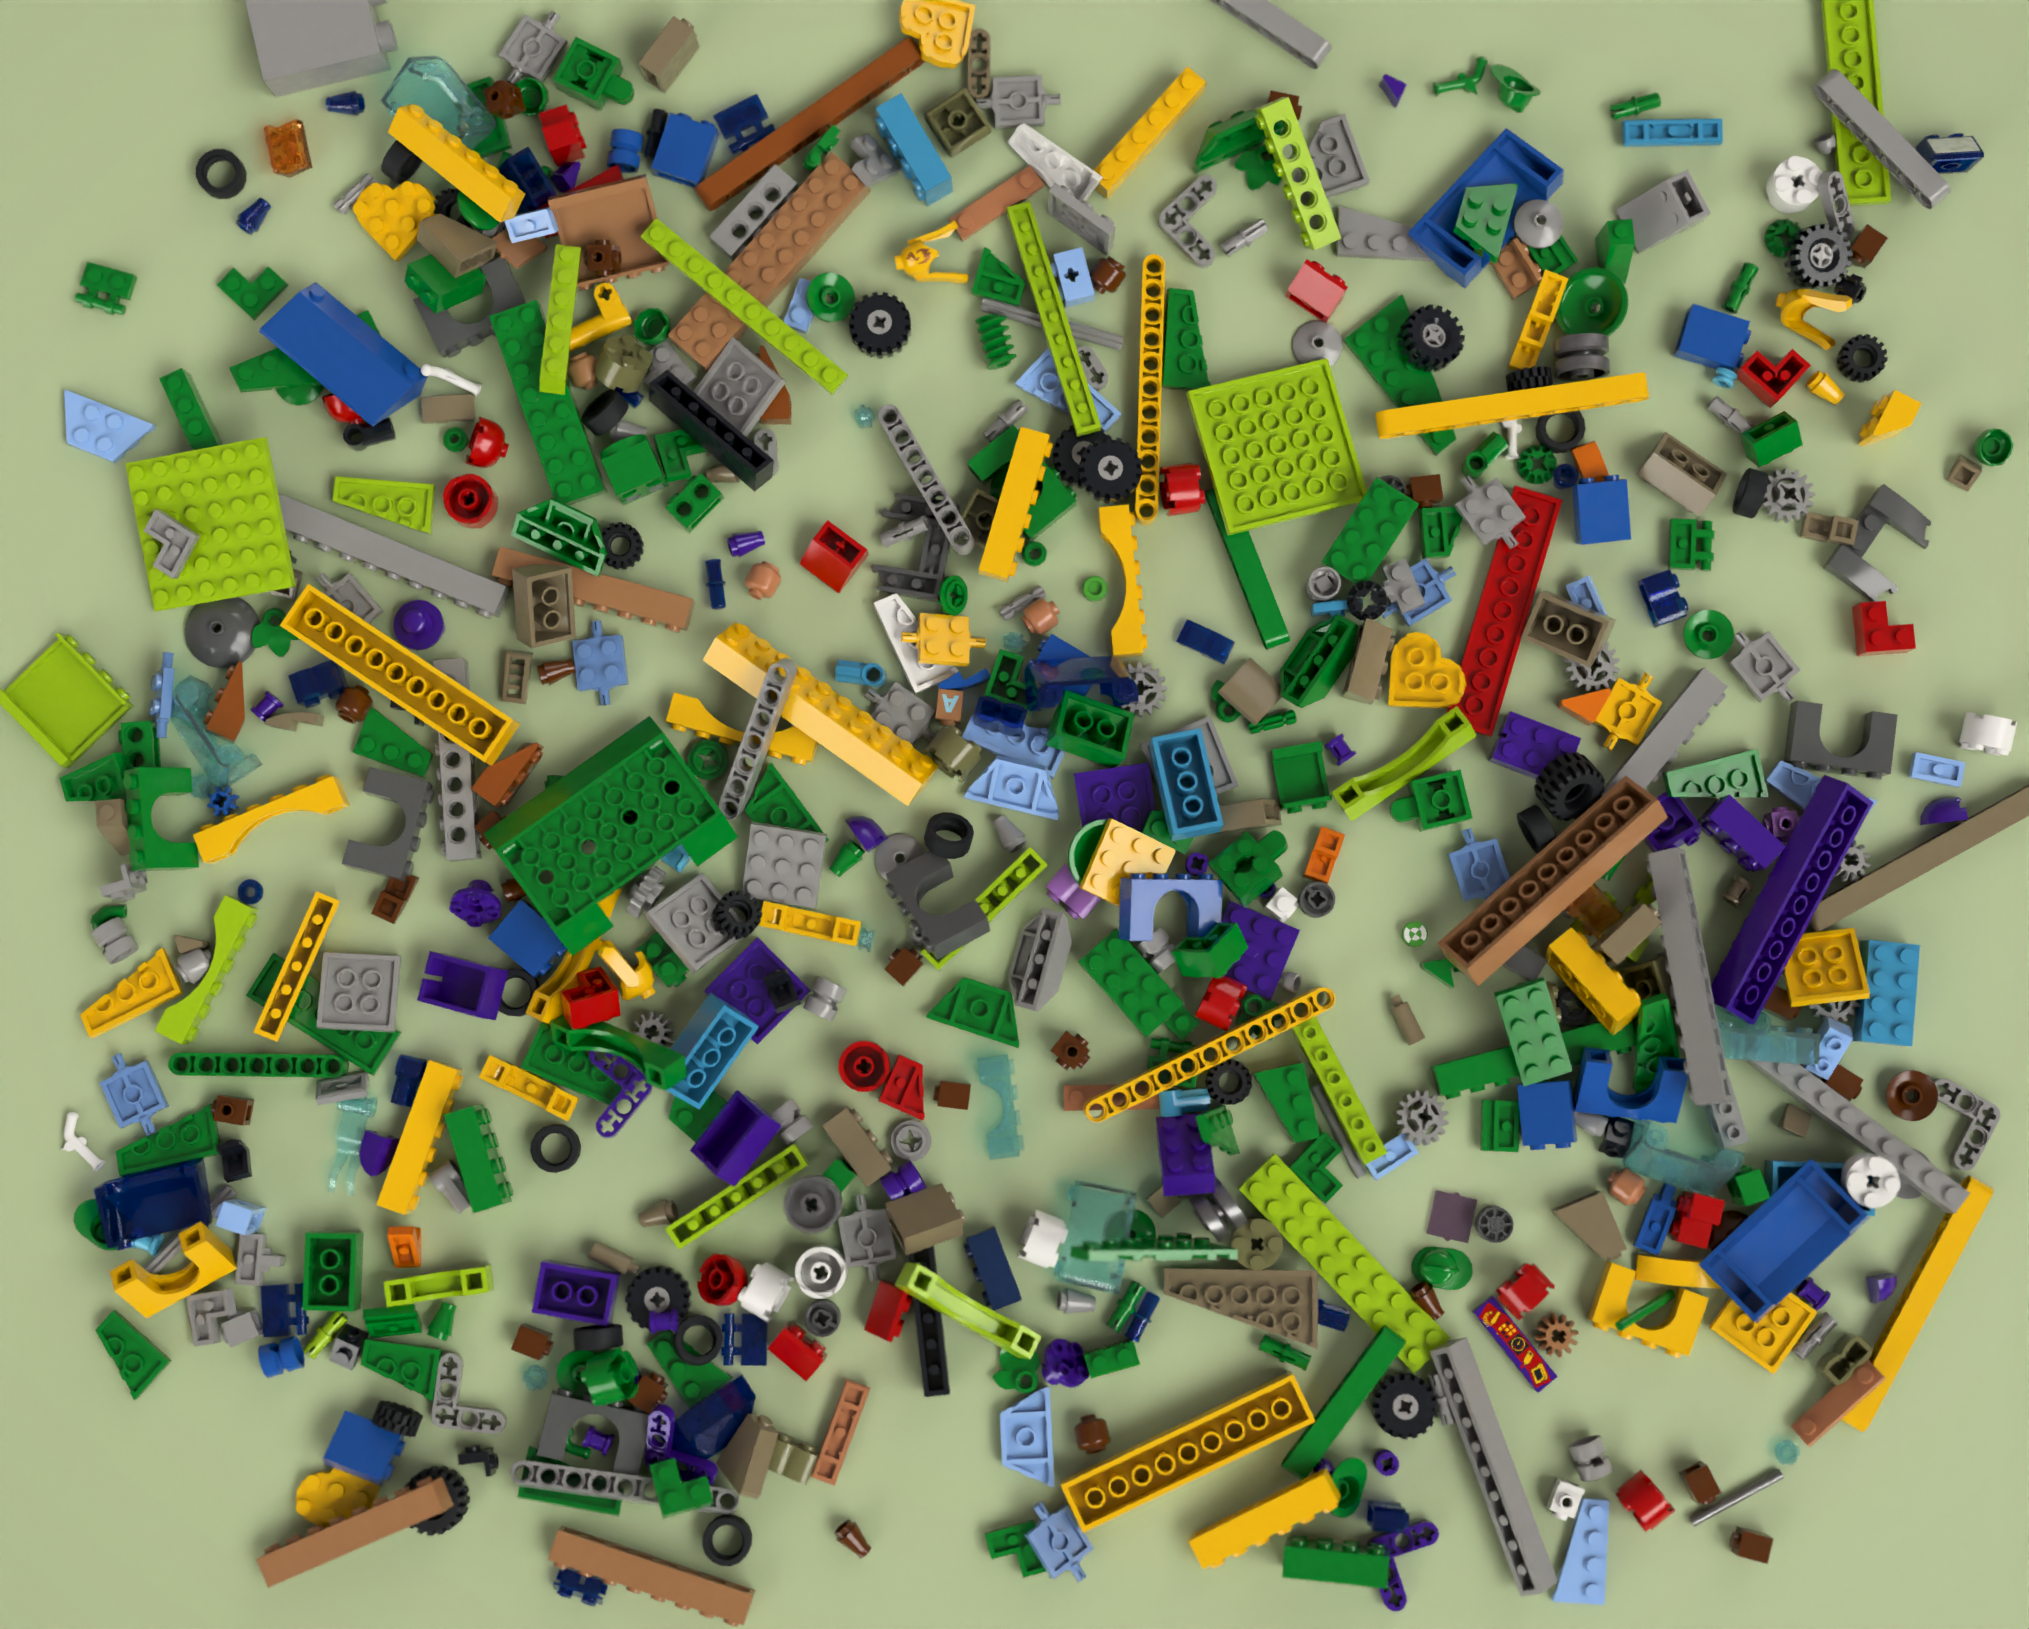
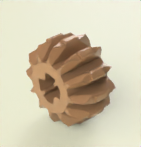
[1534,1313,1579,1357]

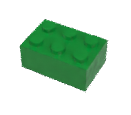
[302,1231,364,1312]

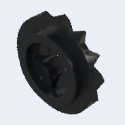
[1347,581,1387,621]
[1555,986,1592,1025]

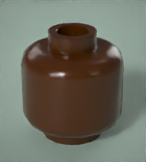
[1089,256,1126,295]
[335,685,373,724]
[1074,1414,1110,1454]

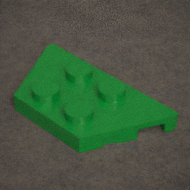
[1453,183,1519,264]
[745,763,829,842]
[926,977,1019,1048]
[668,1090,727,1143]

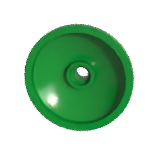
[1556,267,1629,337]
[1068,819,1108,886]

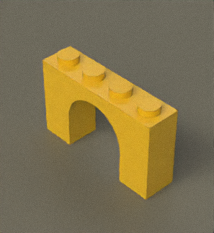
[110,1221,237,1318]
[1587,1261,1709,1358]

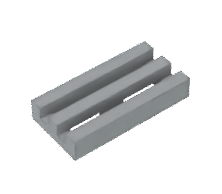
[316,1072,369,1105]

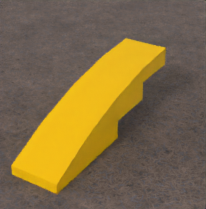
[1507,270,1568,371]

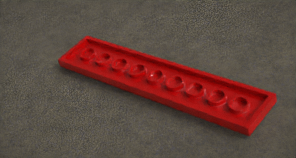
[1445,485,1562,737]

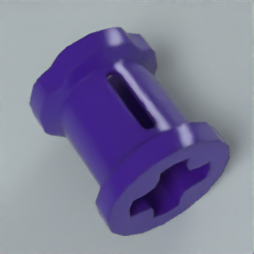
[250,690,284,722]
[1324,733,1357,766]
[1185,852,1209,876]
[1795,1277,1831,1311]
[649,1308,678,1334]
[582,1425,615,1456]
[1373,1449,1399,1476]

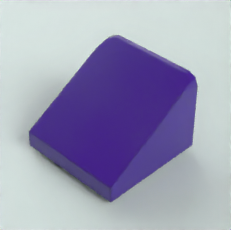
[1380,74,1406,108]
[550,161,581,193]

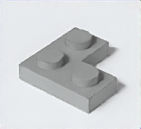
[849,133,900,188]
[144,509,201,579]
[186,1288,237,1347]

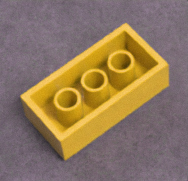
[1545,927,1641,1036]

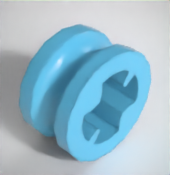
[1712,367,1738,389]

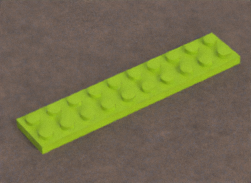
[1821,0,1891,206]
[1238,1153,1450,1374]

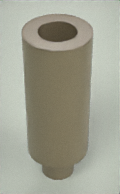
[1390,995,1425,1046]
[588,1241,640,1275]

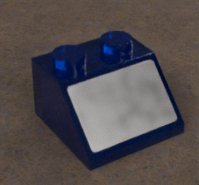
[1916,133,1984,174]

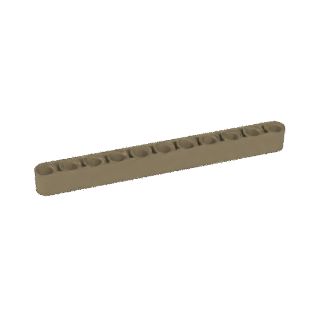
[1810,785,2029,932]

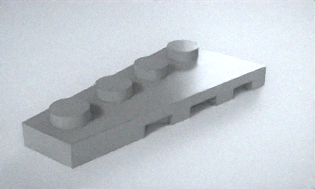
[1336,206,1433,262]

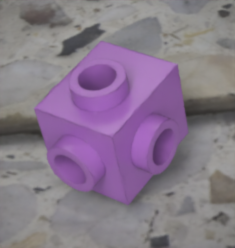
[1762,806,1800,843]

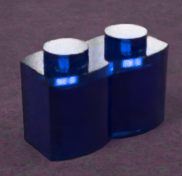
[1638,569,1688,628]
[288,660,348,708]
[973,696,1028,737]
[1367,1500,1409,1533]

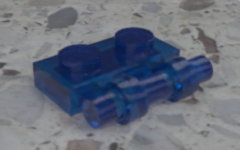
[713,94,775,154]
[261,1283,309,1338]
[721,1313,768,1366]

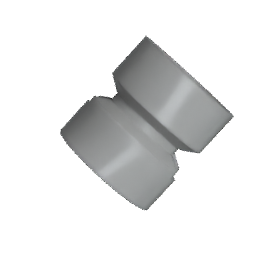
[1305,566,1341,603]
[91,917,139,964]
[1136,927,1176,974]
[803,976,847,1022]
[770,1098,814,1146]
[1568,1435,1613,1482]

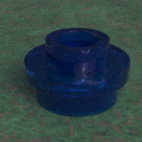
[238,879,264,905]

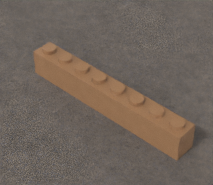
[492,547,695,633]
[256,1476,454,1588]
[548,1526,755,1626]

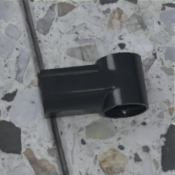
[343,417,396,451]

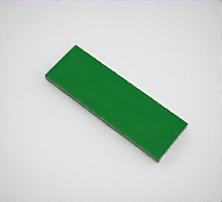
[246,953,402,1076]

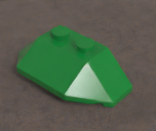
[1193,110,1284,174]
[510,498,607,577]
[1280,614,1358,708]

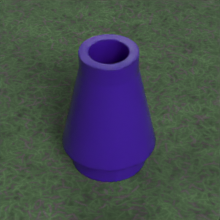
[727,531,765,558]

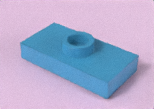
[1310,598,1364,618]

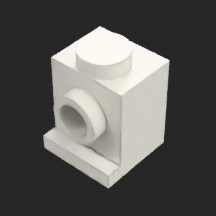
[1263,887,1299,923]
[1546,1477,1585,1521]

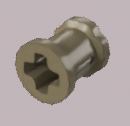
[1721,875,1754,909]

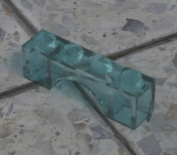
[977,1055,1024,1160]

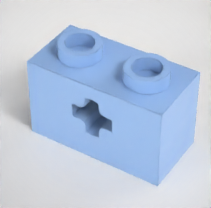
[1050,247,1095,308]
[1802,1016,1853,1080]
[215,1198,266,1235]

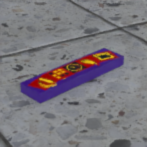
[1472,1295,1557,1393]

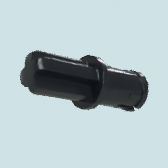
[644,109,668,159]

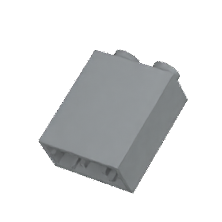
[245,0,398,97]

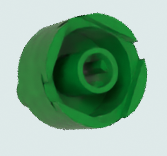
[581,1347,639,1406]

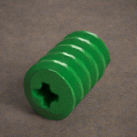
[975,314,1017,370]

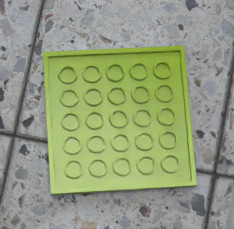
[1186,358,1367,536]
[125,437,296,612]

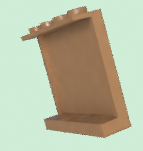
[548,174,669,290]

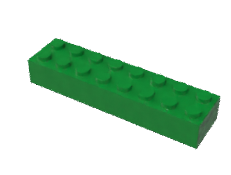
[489,300,608,506]

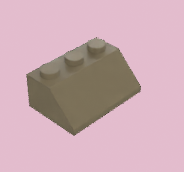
[1637,432,1727,516]
[512,564,576,649]
[1521,591,1616,668]
[1342,618,1395,705]

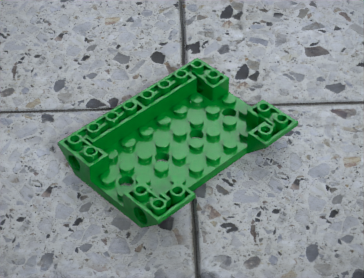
[483,716,738,956]

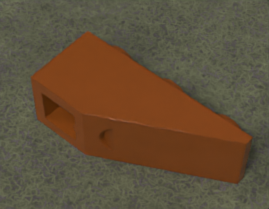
[755,346,792,425]
[203,661,245,744]
[471,742,544,808]

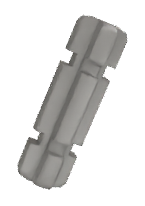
[334,174,377,215]
[999,586,1046,620]

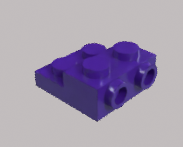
[1644,792,1701,852]

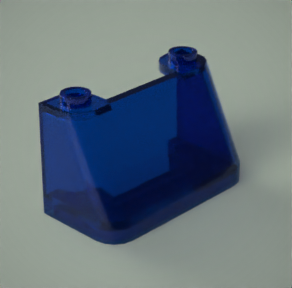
[1024,656,1139,712]
[93,1159,213,1251]

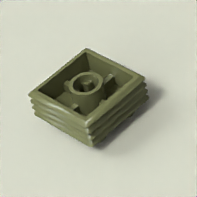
[925,88,991,158]
[961,488,999,550]
[1619,956,1676,1018]

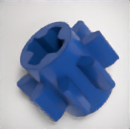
[207,786,240,816]

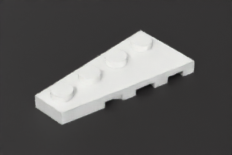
[1007,123,1103,202]
[873,593,959,695]

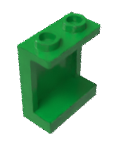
[1270,741,1332,814]

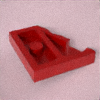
[878,1054,925,1120]

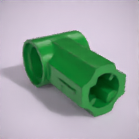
[1462,431,1509,479]

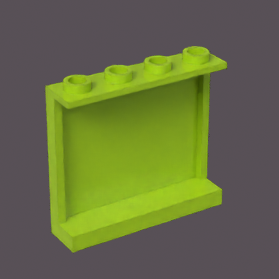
[0,632,134,768]

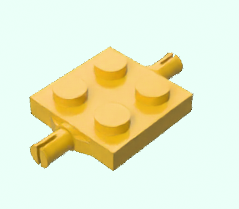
[901,613,986,667]
[1594,673,1663,751]

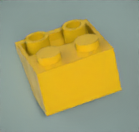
[1858,390,1922,447]

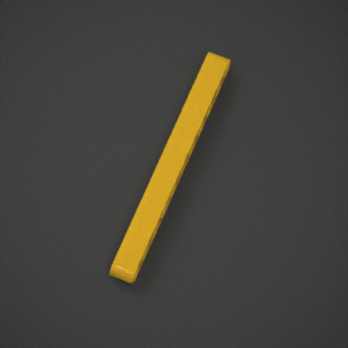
[1134,254,1165,525]
[1375,373,1649,439]
[1083,987,1335,1123]
[1841,1175,1993,1432]

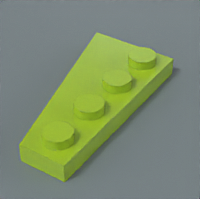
[333,476,436,535]

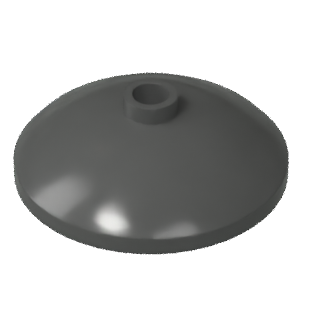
[185,597,260,668]

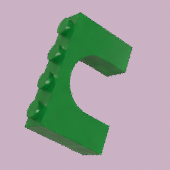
[967,425,1077,542]
[123,767,199,871]

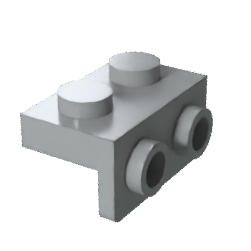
[99,863,148,902]

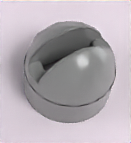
[1814,133,1836,154]
[1280,972,1301,993]

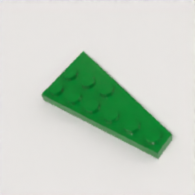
[1344,294,1456,456]
[229,310,381,393]
[1070,1233,1238,1261]

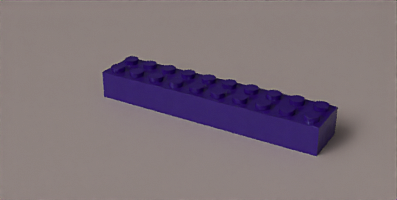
[1711,775,1874,1026]

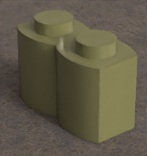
[1815,1333,1873,1385]
[768,1432,819,1485]

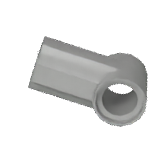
[429,1159,471,1213]

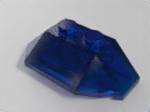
[658,1374,756,1459]

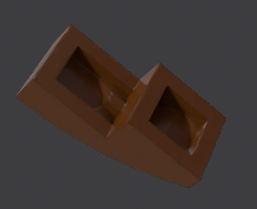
[371,874,419,924]

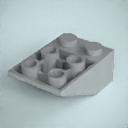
[1615,169,1710,254]

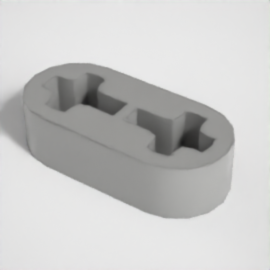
[1077,346,1108,391]
[754,429,779,477]

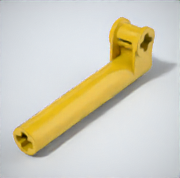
[569,282,633,352]

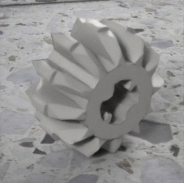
[1834,840,1870,882]
[631,1011,675,1047]

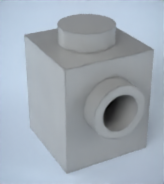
[221,1310,265,1347]

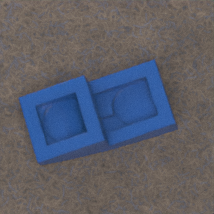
[938,668,991,691]

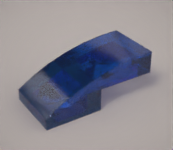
[1176,619,1235,665]

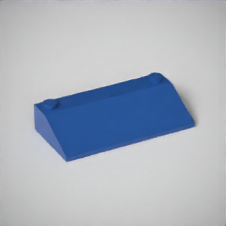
[1408,128,1564,289]
[259,282,428,427]
[1699,1159,1870,1323]

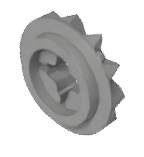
[891,1120,931,1161]

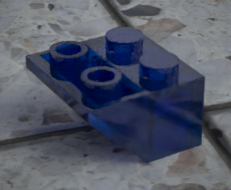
[498,146,557,215]

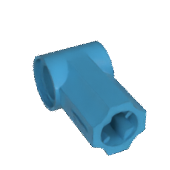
[835,660,887,688]
[1159,1088,1211,1117]

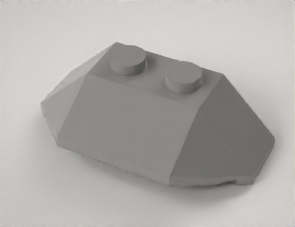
[1007,908,1072,1011]

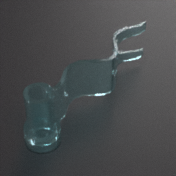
[329,1096,377,1196]

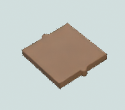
[491,229,548,269]

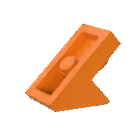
[387,1226,421,1268]

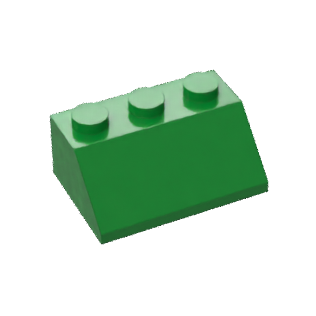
[1045,690,1135,768]

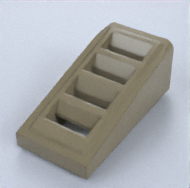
[501,650,533,704]

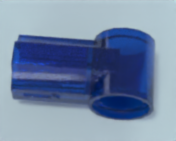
[391,1054,427,1107]
[1318,1298,1351,1332]

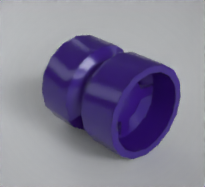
[880,1160,927,1201]

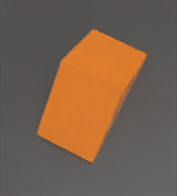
[1557,688,1611,726]

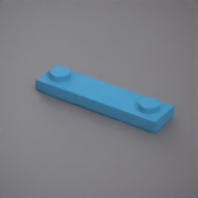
[1622,118,1723,147]

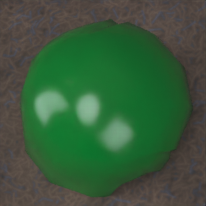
[515,77,549,116]
[633,308,671,346]
[1974,429,2013,467]

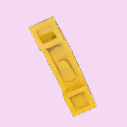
[758,901,862,946]
[478,1055,580,1121]
[1635,1254,1721,1288]

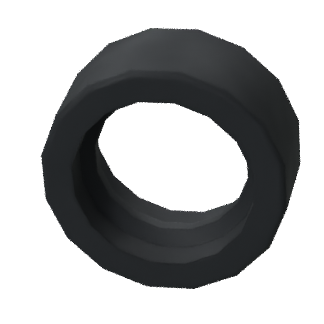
[381,140,423,184]
[196,149,247,199]
[581,389,629,436]
[1535,411,1586,453]
[1733,468,1769,519]
[1517,805,1556,854]
[924,812,974,859]
[499,969,540,1016]
[530,1124,581,1173]
[673,1315,723,1366]
[573,1324,623,1351]
[702,1514,752,1566]

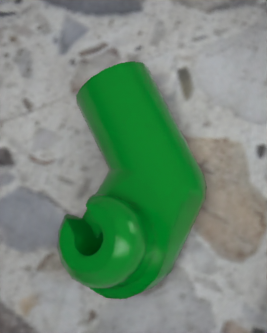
[90,905,127,930]

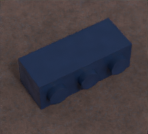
[963,1226,1022,1311]

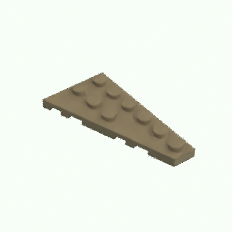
[1164,1268,1318,1349]

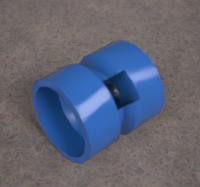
[607,129,643,173]
[258,1336,305,1378]

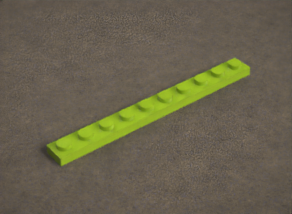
[1006,201,1101,437]
[640,218,848,396]

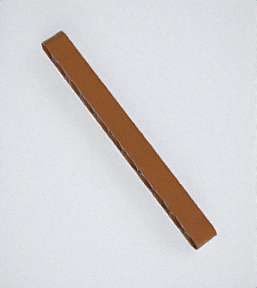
[695,37,925,211]

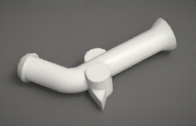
[421,364,482,397]
[1499,420,1522,459]
[61,1112,105,1172]

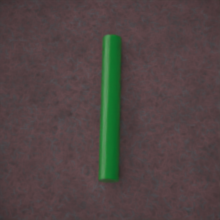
[1615,1289,1676,1331]

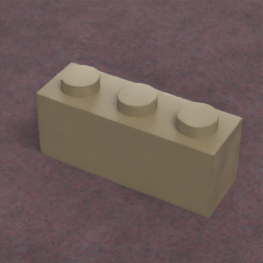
[822,1107,893,1187]

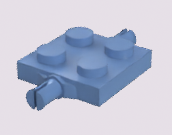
[1381,558,1456,627]
[572,621,629,706]
[149,652,175,738]
[1447,828,1510,902]
[99,1053,169,1136]
[1024,1501,1094,1582]

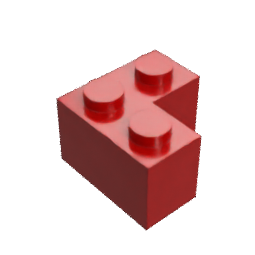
[538,104,587,167]
[1736,349,1811,408]
[1852,601,1916,656]
[561,966,621,1030]
[1670,1190,1725,1249]

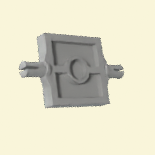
[499,11,568,85]
[977,75,1061,129]
[1455,475,1525,549]
[316,573,383,624]
[1728,630,1800,703]
[864,681,936,745]
[838,1194,897,1282]

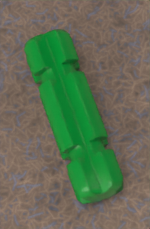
[1247,710,1297,734]

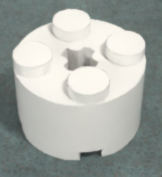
[1766,156,1823,214]
[1959,712,2017,756]
[1840,1153,1901,1208]
[1017,1209,1068,1268]
[795,1245,848,1299]
[738,1262,794,1322]

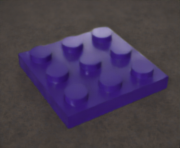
[1074,762,1156,832]
[1221,901,1300,1000]
[704,937,811,1045]

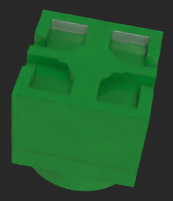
[600,434,669,505]

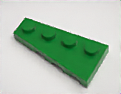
[1162,288,1211,390]
[116,1104,220,1177]

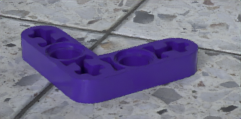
[589,1051,652,1139]
[645,1404,719,1486]
[1366,1520,1439,1611]

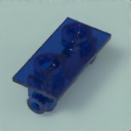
[553,1569,608,1606]

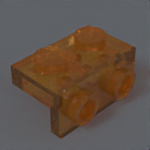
[264,119,313,178]
[1566,883,1623,940]

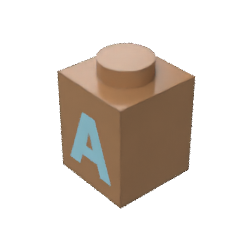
[935,689,964,727]

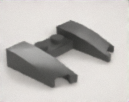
[1823,484,1931,602]
[872,493,960,602]

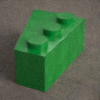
[1252,1062,1320,1143]

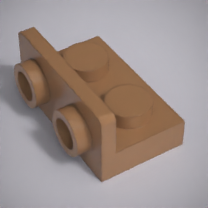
[1490,237,1542,300]

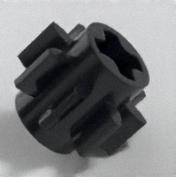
[1834,273,1866,305]

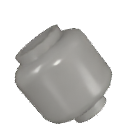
[175,948,213,984]

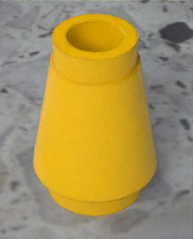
[1806,370,1844,405]

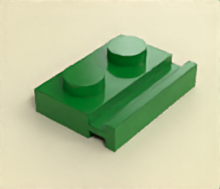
[1520,235,1578,276]
[1480,1100,1520,1152]
[362,1304,422,1338]

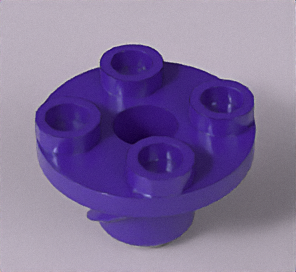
[393,600,445,651]
[449,880,502,927]
[1042,1339,1090,1388]

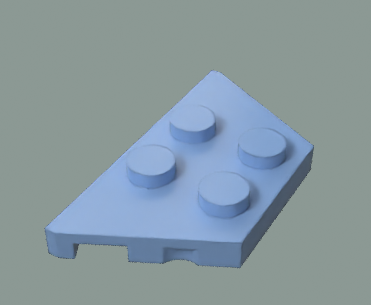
[64,390,156,463]
[964,755,1060,820]
[1000,1386,1054,1487]

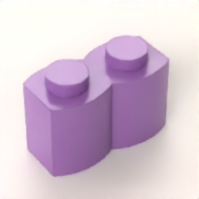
[1045,864,1101,920]

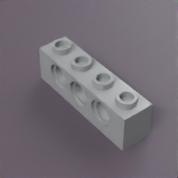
[709,164,798,262]

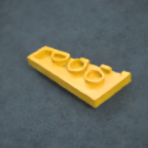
[80,948,184,1038]

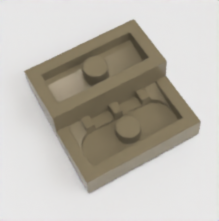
[1218,658,1281,726]

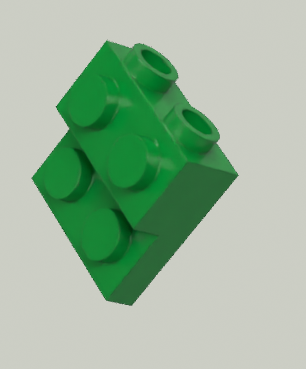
[637,932,690,988]

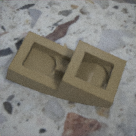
[420,395,475,424]
[1800,512,1859,546]
[265,712,324,732]

